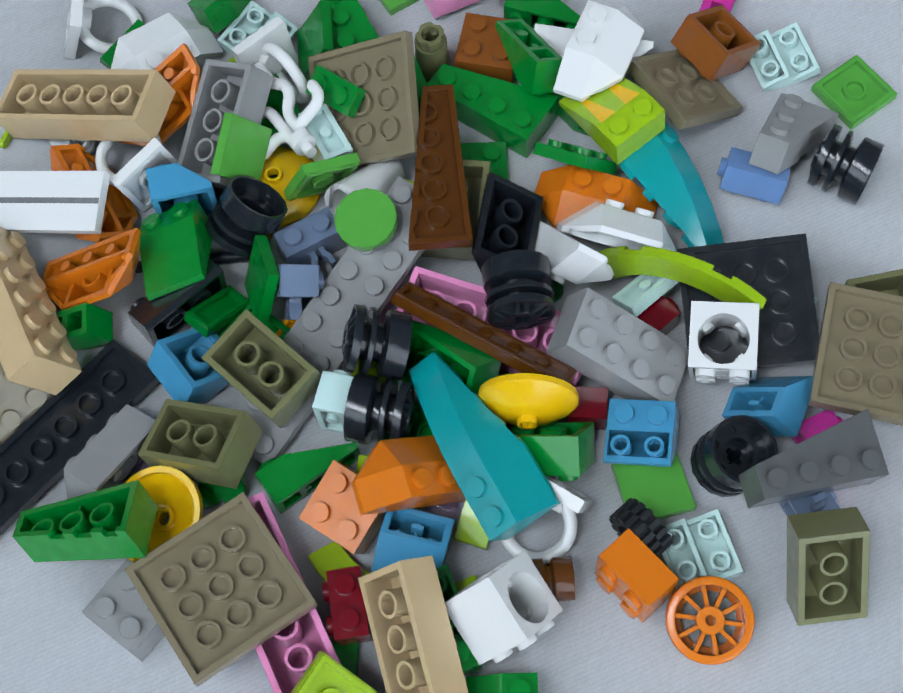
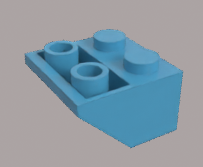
[722,376,813,437]
[603,399,680,467]
[371,509,455,573]

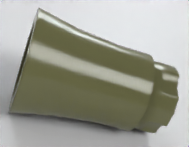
[414,22,453,83]

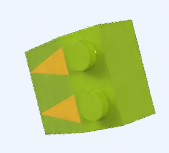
[559,78,665,165]

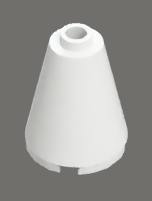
[324,160,405,212]

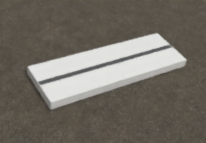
[0,171,110,234]

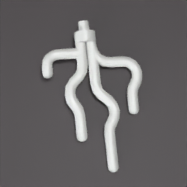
[254,62,324,161]

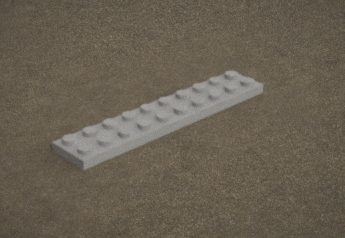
[234,176,424,464]

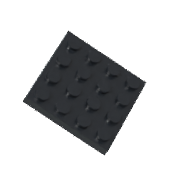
[677,233,819,368]

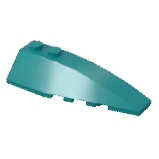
[619,121,724,247]
[409,352,561,541]

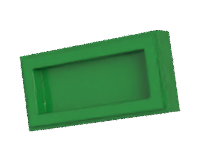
[184,285,250,338]

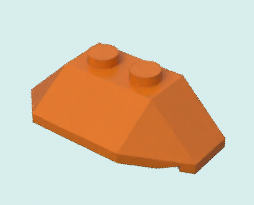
[116,43,200,147]
[50,144,139,242]
[534,164,658,228]
[42,227,141,310]
[351,435,466,515]

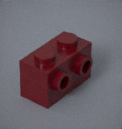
[322,565,374,646]

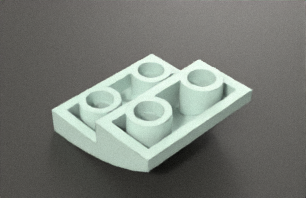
[217,0,298,55]
[749,22,821,91]
[662,509,744,588]

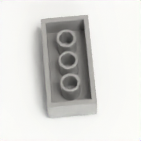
[177,59,274,189]
[546,288,689,401]

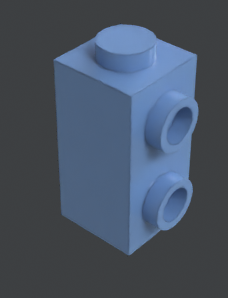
[717,147,790,205]

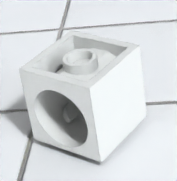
[688,301,760,385]
[445,551,563,665]

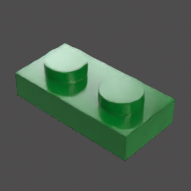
[305,64,366,118]

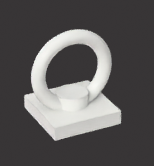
[63,0,143,60]
[231,16,311,104]
[95,134,178,212]
[501,475,594,564]

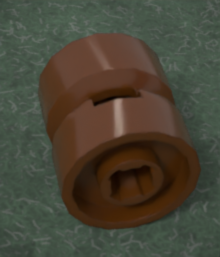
[531,556,576,601]

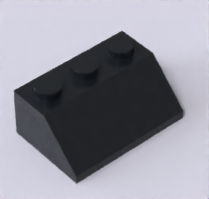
[471,172,543,274]
[127,260,227,347]

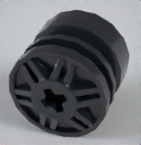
[807,124,884,205]
[206,175,288,258]
[481,250,556,330]
[341,304,412,380]
[343,374,415,445]
[690,415,778,497]

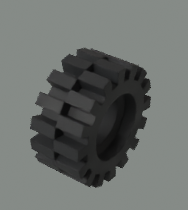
[609,498,673,557]

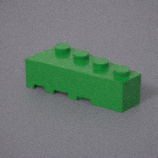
[323,0,379,50]
[427,64,559,158]
[12,480,158,562]

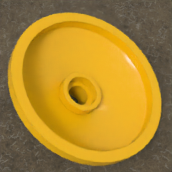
[260,147,321,228]
[478,373,579,429]
[124,466,203,562]

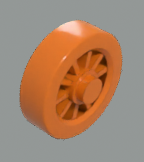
[665,575,755,665]

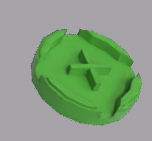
[334,188,399,251]

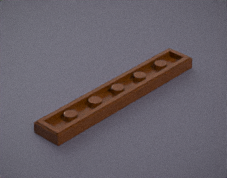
[391,282,577,383]

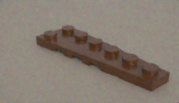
[408,84,473,251]

